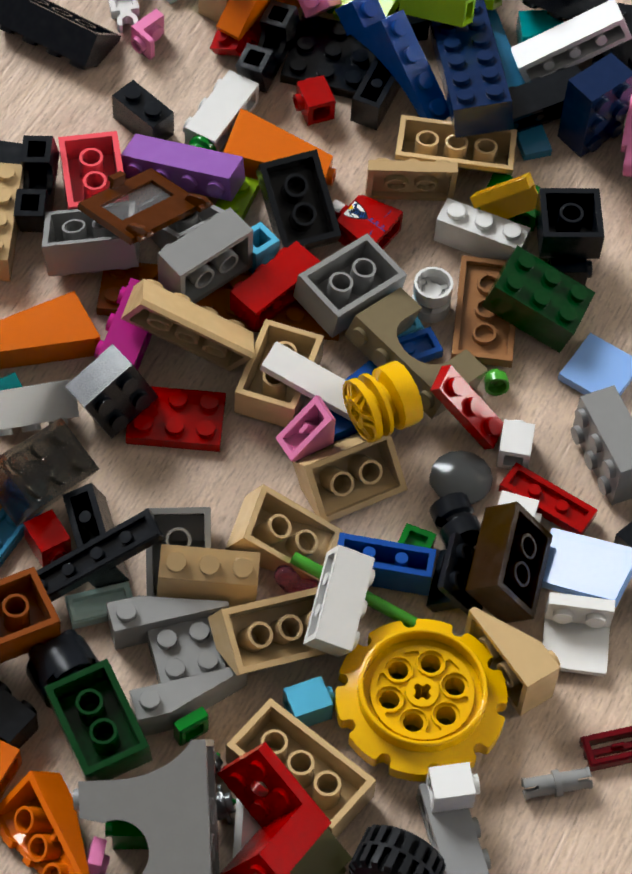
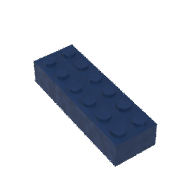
[429,0,514,138]

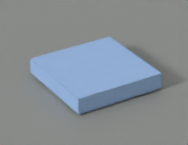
[558,333,632,396]

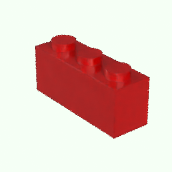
[230,241,320,331]

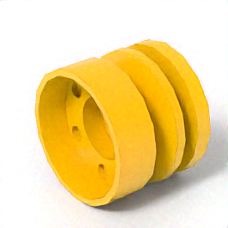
[343,361,423,443]

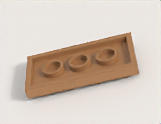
[451,255,516,368]

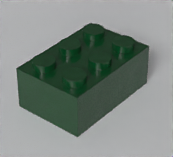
[481,245,596,353]
[44,659,152,781]

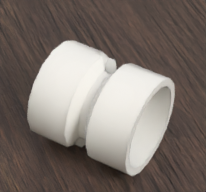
[412,267,454,323]

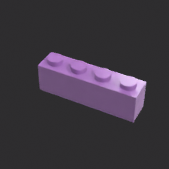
[121,133,246,202]

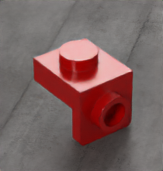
[210,29,259,58]

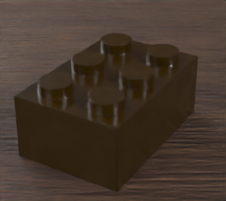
[465,502,553,623]

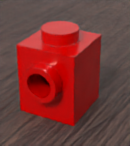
[293,75,336,126]
[23,509,72,567]

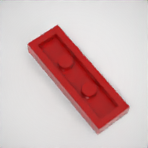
[430,365,503,450]
[498,462,598,535]

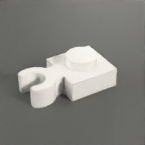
[108,0,140,33]

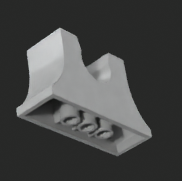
[73,739,220,874]

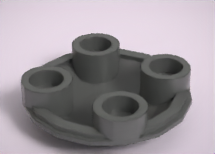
[429,450,493,504]

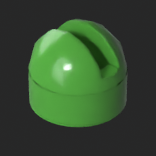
[484,368,510,396]

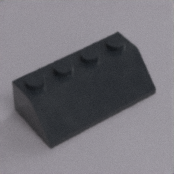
[0,0,121,70]

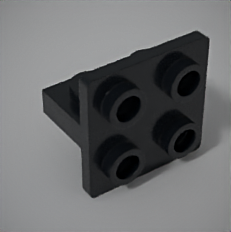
[426,532,483,615]

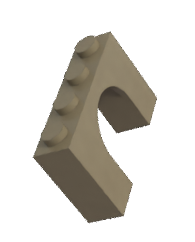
[344,287,488,419]

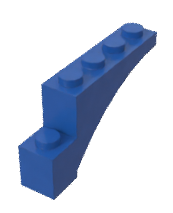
[335,0,450,120]

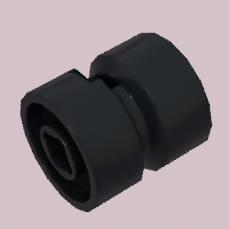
[429,492,481,549]

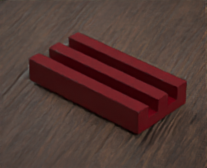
[579,726,632,772]

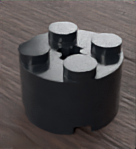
[26,629,99,709]

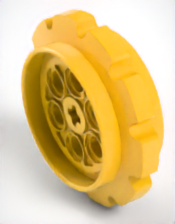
[335,619,508,782]

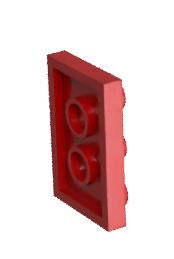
[126,386,226,452]

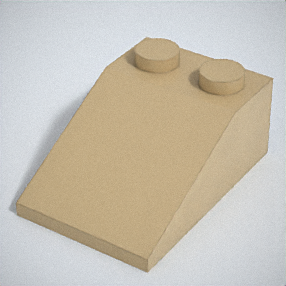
[225,484,343,585]
[464,607,561,716]

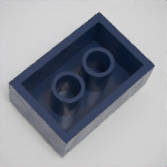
[557,53,632,158]

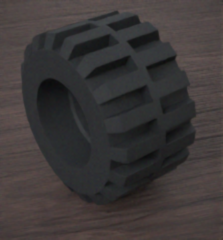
[348,824,446,874]

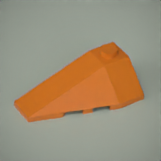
[0,770,90,874]

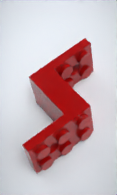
[218,742,332,874]

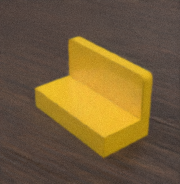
[470,172,538,219]

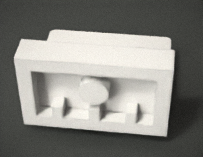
[542,592,616,677]

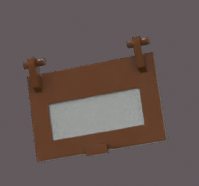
[77,168,213,245]

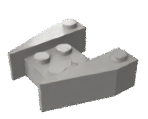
[106,596,247,736]

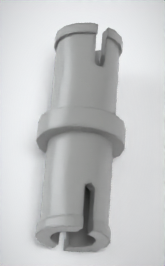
[521,767,593,800]

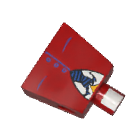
[332,195,403,250]

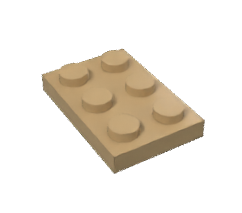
[365,158,458,201]

